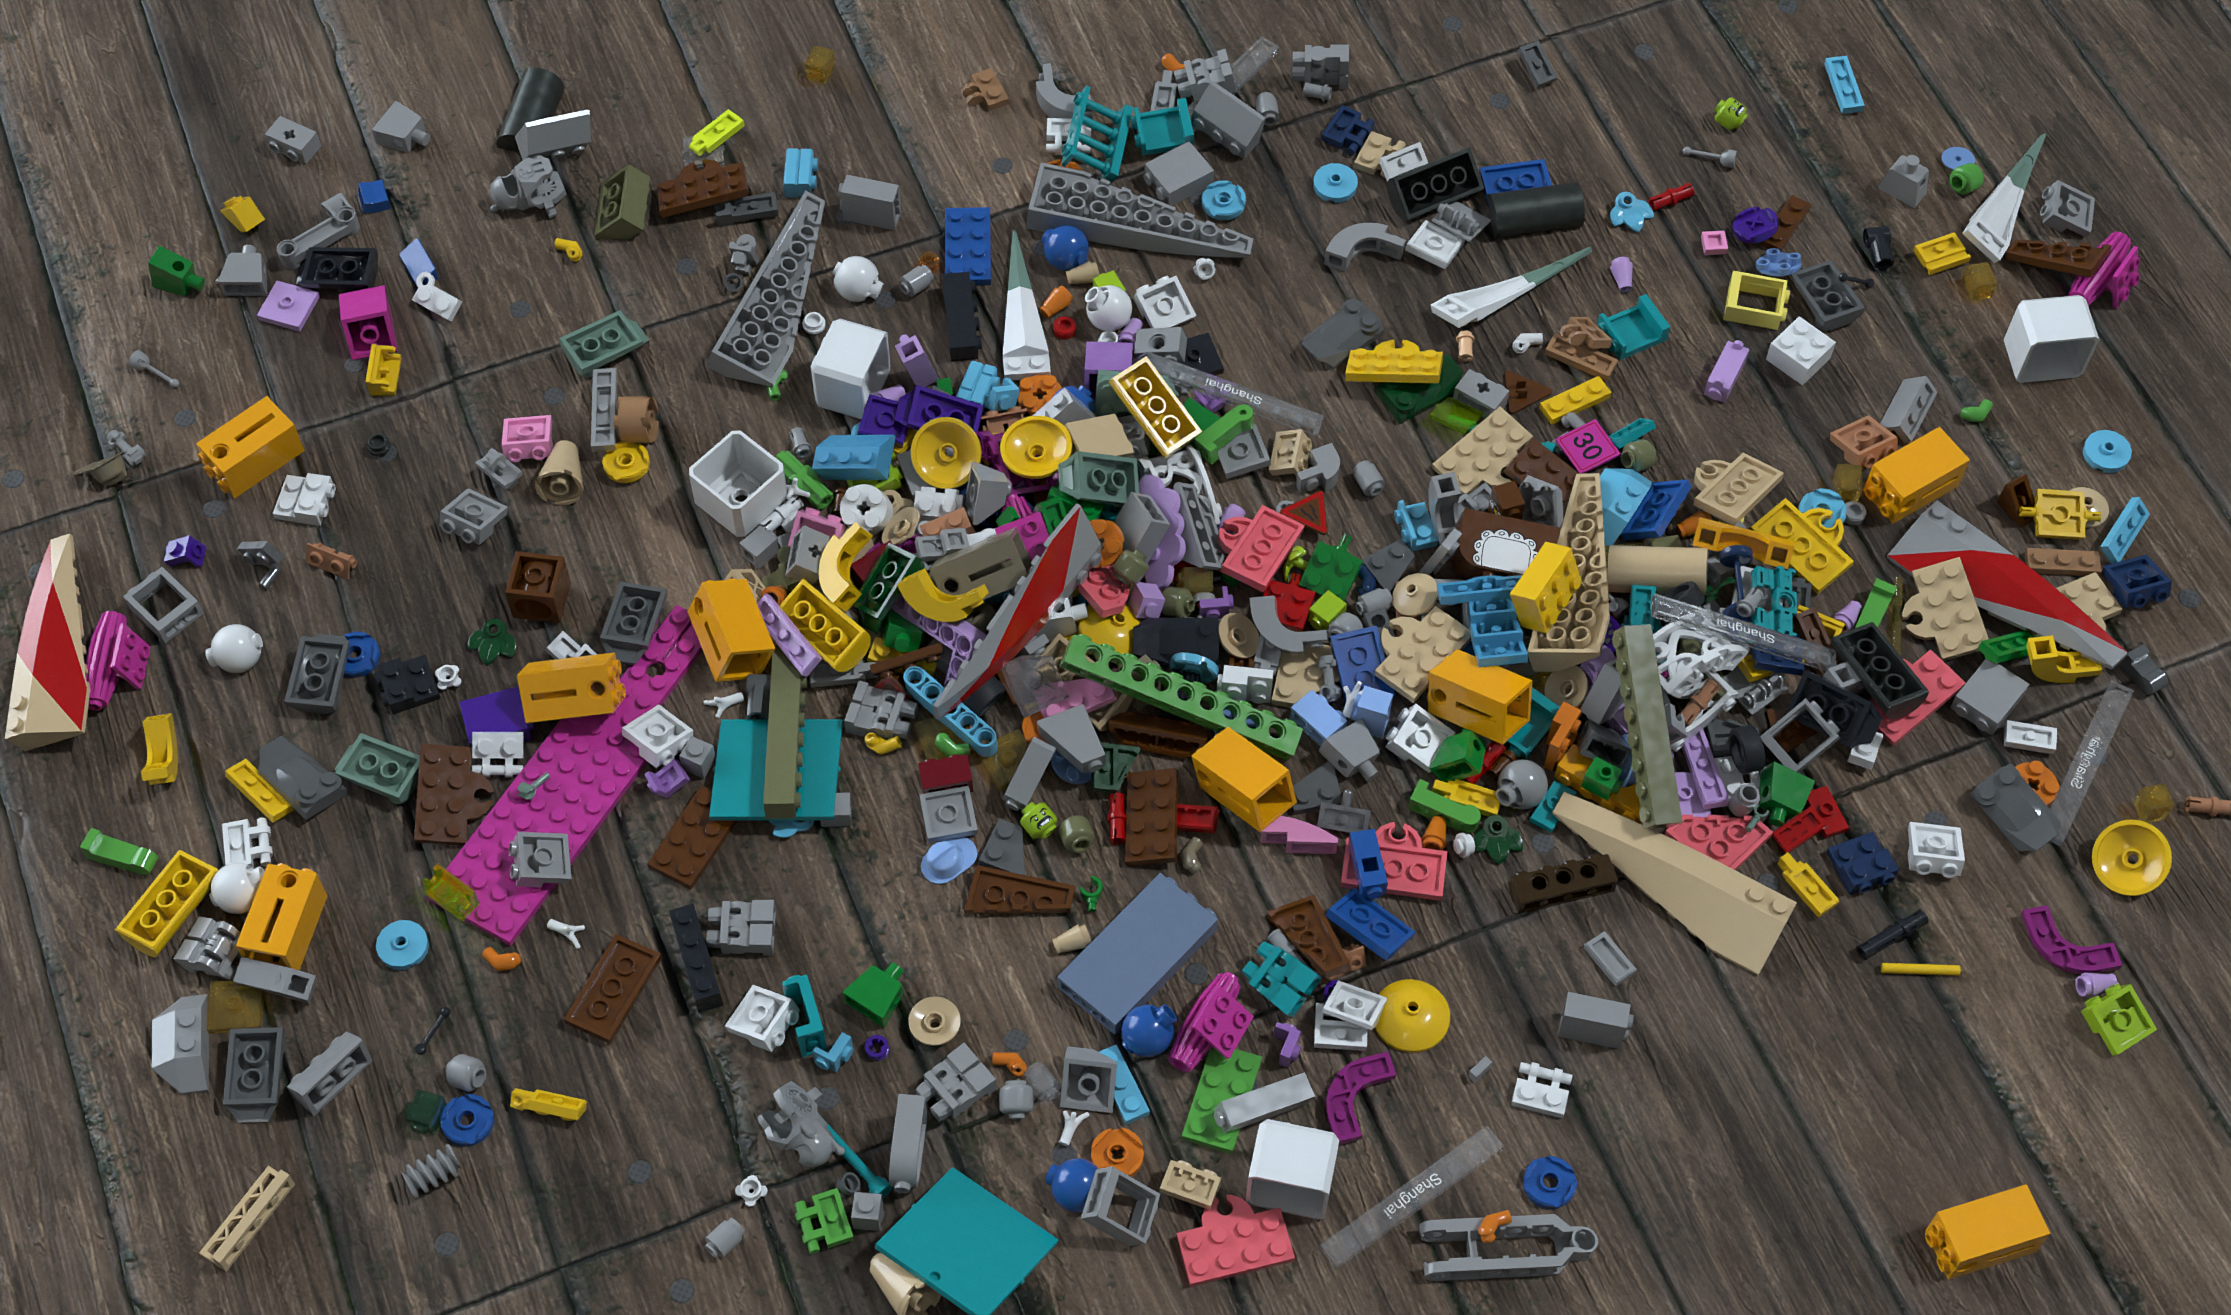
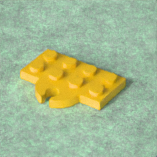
[1345,340,1443,383]
[1750,498,1854,594]

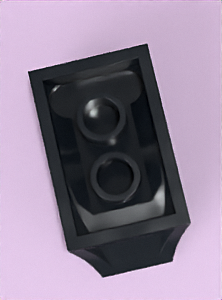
[296,247,378,291]
[1133,617,1219,667]
[1784,670,1883,748]

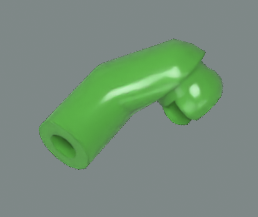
[766,369,787,401]
[1960,399,1993,422]
[935,733,970,757]

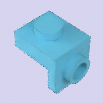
[987,378,1020,411]
[812,1032,854,1072]

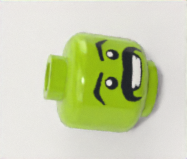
[1714,97,1748,131]
[1020,802,1057,840]

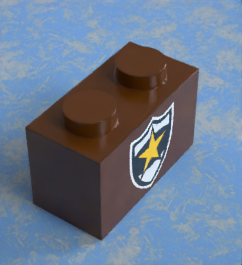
[1487,480,1525,520]

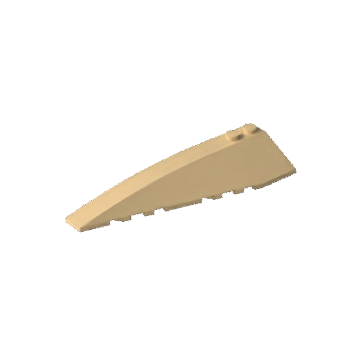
[1527,473,1610,672]
[1552,792,1797,976]

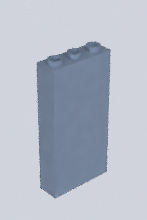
[1057,873,1218,1035]

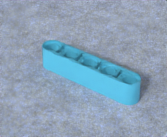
[903,666,998,757]

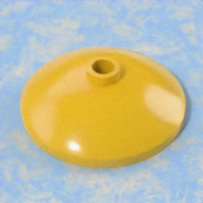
[1000,416,1072,479]
[911,417,982,489]
[1078,603,1144,655]
[2092,820,2172,896]
[1374,979,1450,1053]

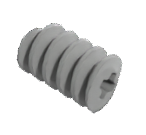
[401,1144,461,1198]

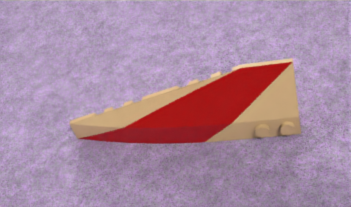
[5,533,90,751]

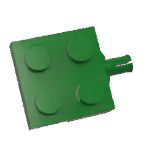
[1299,533,1364,602]

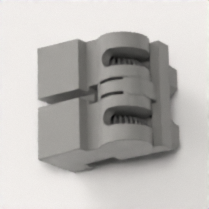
[173,917,242,980]

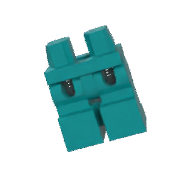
[1242,942,1323,1018]

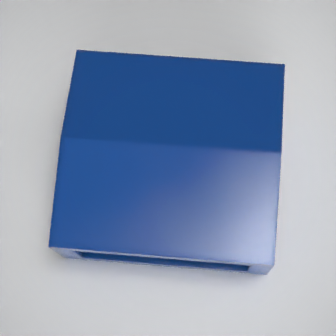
[357,179,391,213]

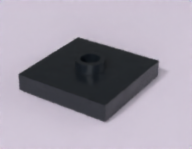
[1172,333,1224,381]

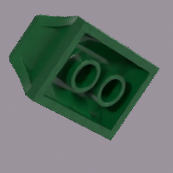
[1374,355,1463,424]
[852,543,925,634]

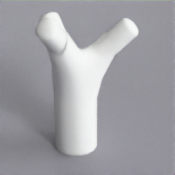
[786,478,810,499]
[1343,681,1363,718]
[704,692,744,718]
[547,919,585,949]
[1059,1111,1089,1147]

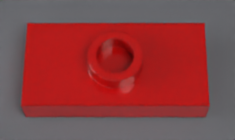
[1806,786,1849,839]
[1177,804,1220,833]
[1771,806,1827,854]

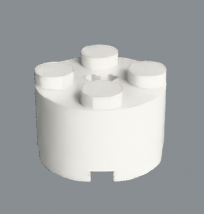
[840,484,893,535]

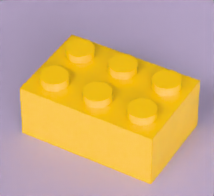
[1510,542,1582,633]

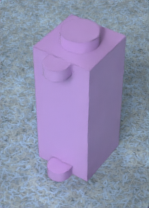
[895,335,939,387]
[1704,340,1749,403]

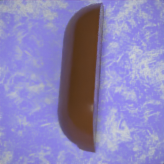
[1109,712,1207,758]

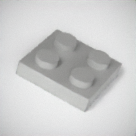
[1218,424,1271,479]
[919,786,978,843]

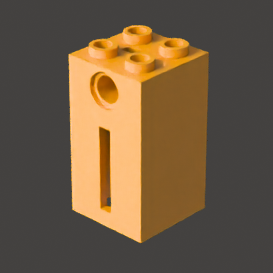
[196,396,305,499]
[1863,427,1970,524]
[687,579,775,682]
[1427,649,1532,744]
[517,652,626,723]
[1191,727,1297,833]
[236,863,328,971]
[1925,1184,2051,1280]

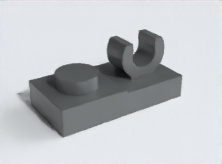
[1518,41,1558,89]

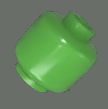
[1950,163,1984,195]

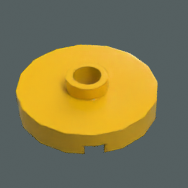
[602,441,650,483]

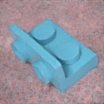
[1394,500,1439,552]

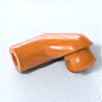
[1161,53,1185,75]

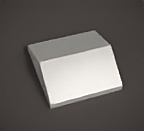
[1322,980,1387,1030]

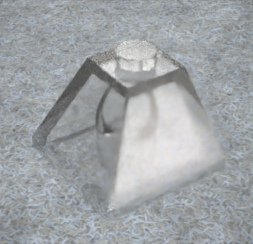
[1001,655,1069,718]

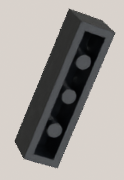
[942,272,982,361]
[669,903,724,1013]

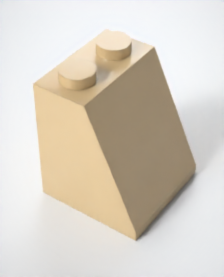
[1065,414,1134,458]

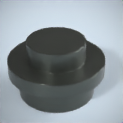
[367,433,391,456]

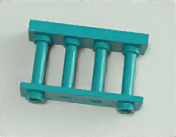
[1061,86,1133,184]

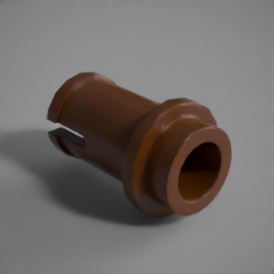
[831,486,848,518]
[1487,749,1518,781]

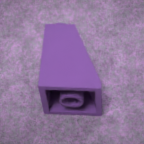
[1084,342,1133,403]

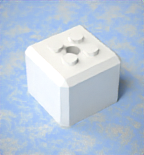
[2004,295,2099,383]
[811,319,891,419]
[689,431,787,537]
[1246,1119,1339,1219]

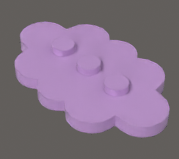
[1139,475,1186,590]

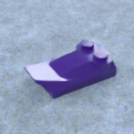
[894,385,983,432]

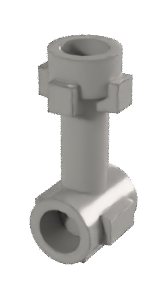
[106,430,146,467]
[1317,655,1342,702]

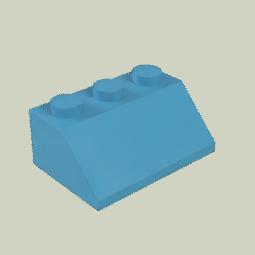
[812,435,896,480]

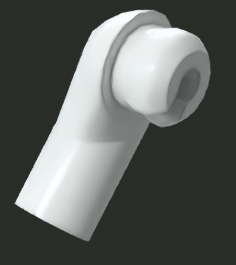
[1512,333,1543,354]

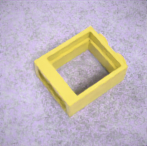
[1723,271,1790,330]

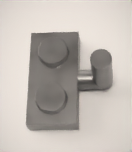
[237,541,284,590]
[1317,789,1371,833]

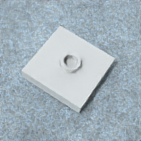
[1405,220,1465,269]

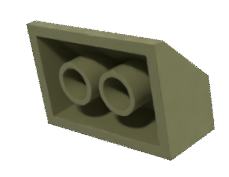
[594,164,650,239]

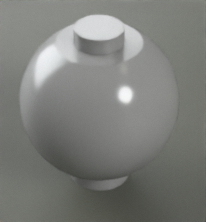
[1496,760,1548,810]

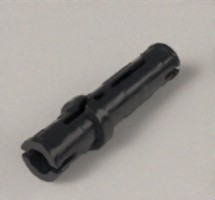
[1856,909,1929,960]

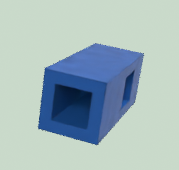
[1348,829,1388,899]

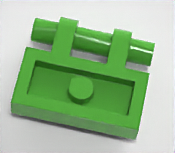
[795,1188,854,1254]

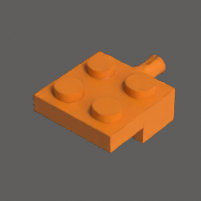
[1544,702,1582,771]

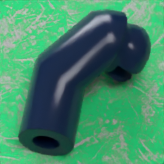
[1357,565,1377,596]

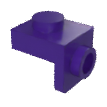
[164,535,206,567]

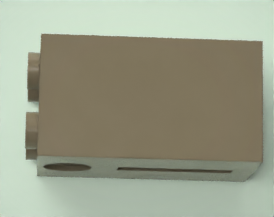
[929,527,1032,600]

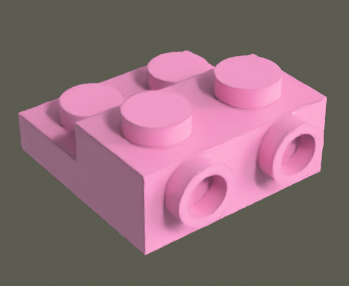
[502,415,553,462]
[788,507,847,547]

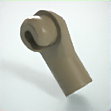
[1180,837,1203,873]

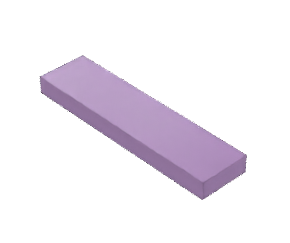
[757,594,822,677]
[1682,729,1729,809]

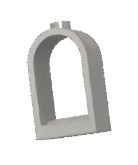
[889,1094,928,1193]

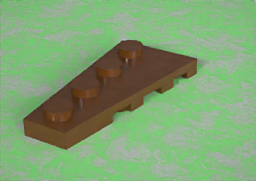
[2005,240,2111,277]
[964,865,1076,914]
[1267,895,1351,978]

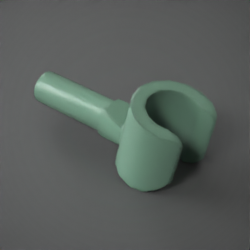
[518,772,550,800]
[1745,804,1769,832]

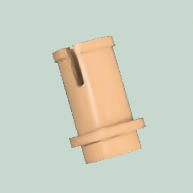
[1456,331,1475,362]

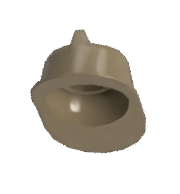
[74,450,127,485]

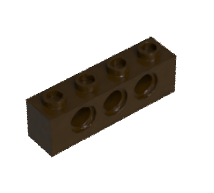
[1509,854,1618,914]

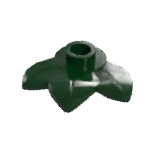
[1703,577,1736,604]
[468,618,516,666]
[1473,815,1523,865]

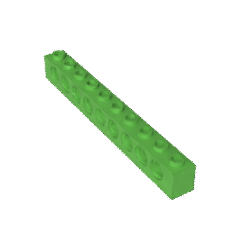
[1059,634,1303,761]

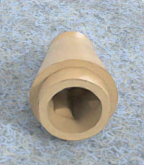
[1066,261,1100,285]
[1052,924,1092,954]

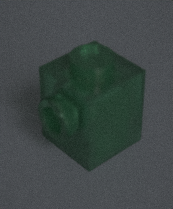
[405,1089,447,1135]

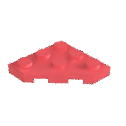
[1076,565,1133,618]
[1664,815,1773,870]

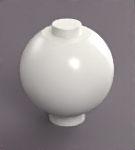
[832,256,884,302]
[1085,285,1132,331]
[206,624,263,673]
[209,863,265,914]

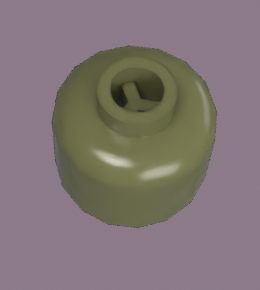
[1620,439,1657,472]
[1113,549,1149,586]
[1161,587,1195,618]
[1059,815,1095,853]

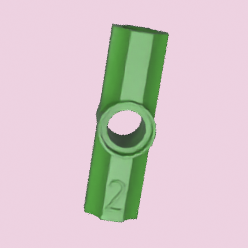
[776,451,834,510]

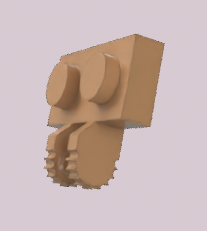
[960,68,1009,111]
[1560,317,1612,350]

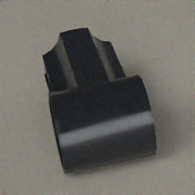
[1863,226,1895,270]

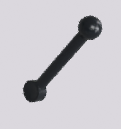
[1839,273,1874,288]
[415,1007,451,1055]

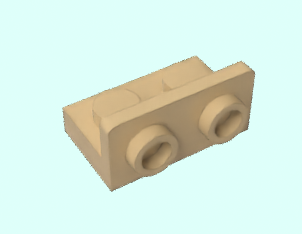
[1269,429,1312,477]
[1160,1160,1221,1210]

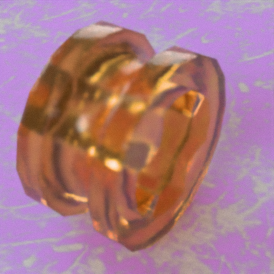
[919,252,939,274]

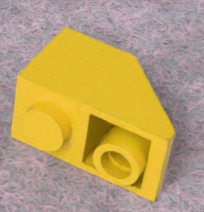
[220,195,265,232]

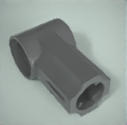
[747,674,771,719]

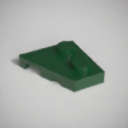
[1091,742,1140,794]

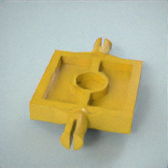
[2019,489,2102,540]

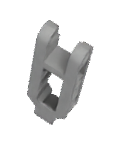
[1419,1214,1598,1281]

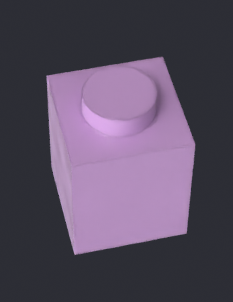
[1127,582,1165,619]

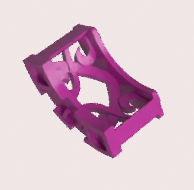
[975,431,1059,497]

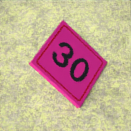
[1555,419,1621,474]

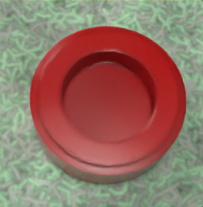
[1053,316,1076,340]

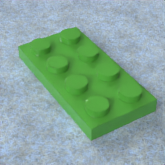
[1182,1047,1262,1154]

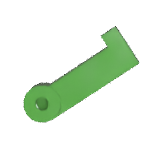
[1194,404,1254,465]
[1855,578,1897,628]
[1408,779,1481,833]
[80,828,159,875]

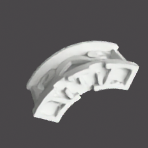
[1137,444,1222,525]
[1653,613,1748,698]
[1623,653,1739,752]

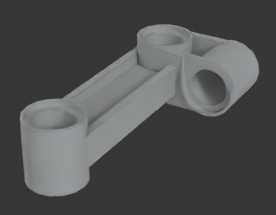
[277,193,360,270]

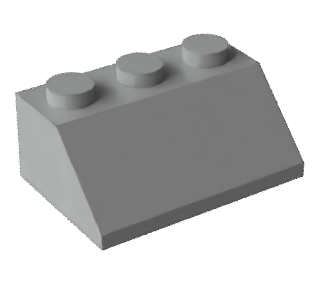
[1191,81,1266,159]
[515,110,591,160]
[287,1031,373,1116]

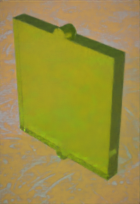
[1429,397,1484,434]

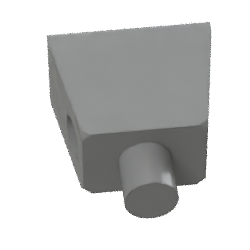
[372,101,430,152]
[1878,155,1929,209]
[218,245,267,296]
[1318,719,1380,782]

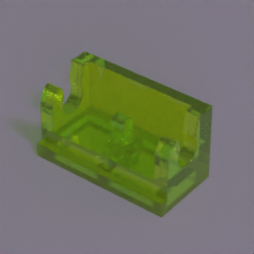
[423,863,480,922]

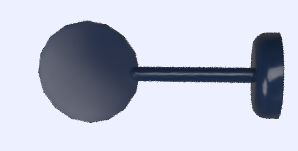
[1719,545,1764,642]

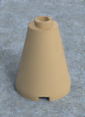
[535,440,584,505]
[870,1253,941,1315]

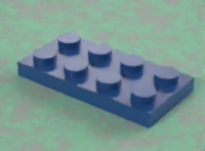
[945,207,991,285]

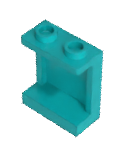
[1130,98,1194,156]
[1597,294,1670,360]
[1502,688,1560,760]
[782,974,828,1058]

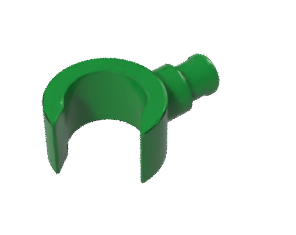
[1080,876,1102,912]

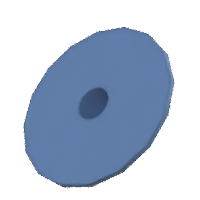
[1941,147,1975,170]

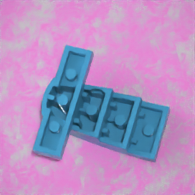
[1437,575,1528,667]

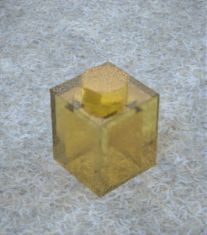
[805,45,836,84]
[1961,262,1997,301]
[1833,463,1862,502]
[1176,567,1213,592]
[2133,783,2174,823]

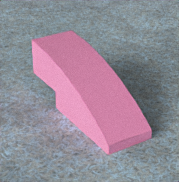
[1261,816,1338,854]

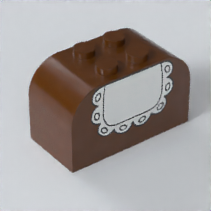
[1451,508,1560,580]

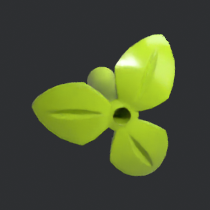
[1283,546,1309,583]

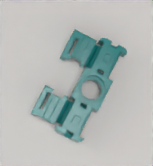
[1751,566,1797,641]

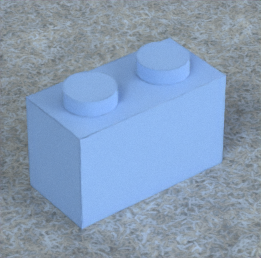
[1351,686,1393,738]
[1290,690,1347,747]

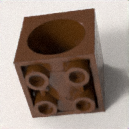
[505,551,571,623]

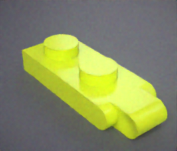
[689,109,745,156]

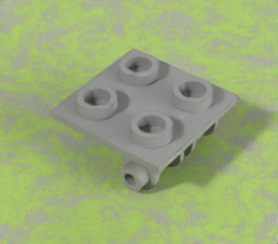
[1431,201,1491,242]
[1724,667,1788,715]

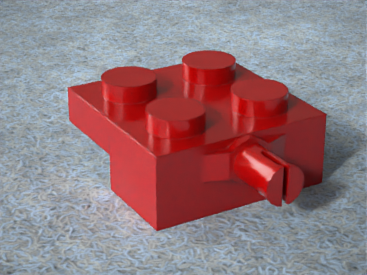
[1263,573,1315,632]

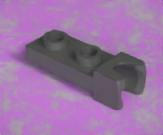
[714,192,779,227]

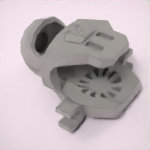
[490,157,566,218]
[758,1081,845,1168]

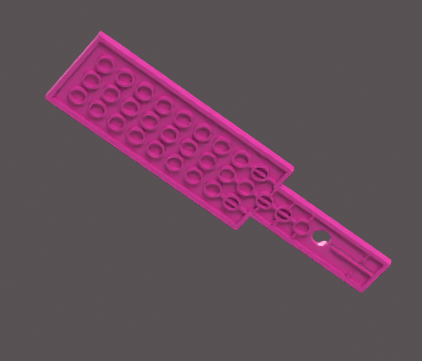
[426,605,703,946]

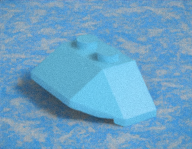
[1600,468,1652,552]

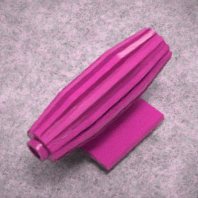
[2068,231,2140,309]
[994,494,1049,561]
[85,611,150,711]
[1168,972,1254,1073]

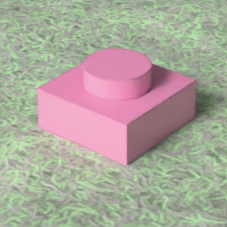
[1701,231,1728,255]

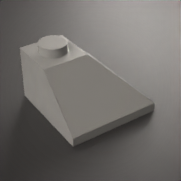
[964,462,1011,525]
[1060,1046,1117,1113]

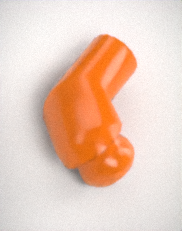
[482,947,521,971]
[992,1052,1027,1077]
[1478,1210,1512,1243]

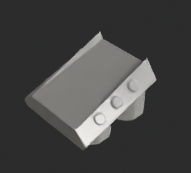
[1519,475,1563,532]

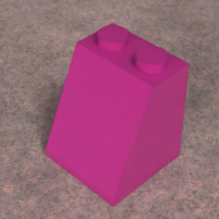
[339,285,398,360]

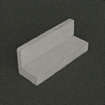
[1880,376,1938,443]

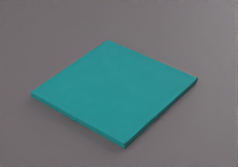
[709,719,843,820]
[875,1167,1059,1315]

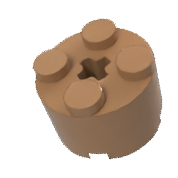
[613,396,659,443]

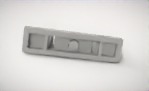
[591,368,618,452]

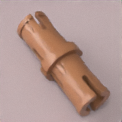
[1678,678,1721,726]
[2186,796,2231,816]

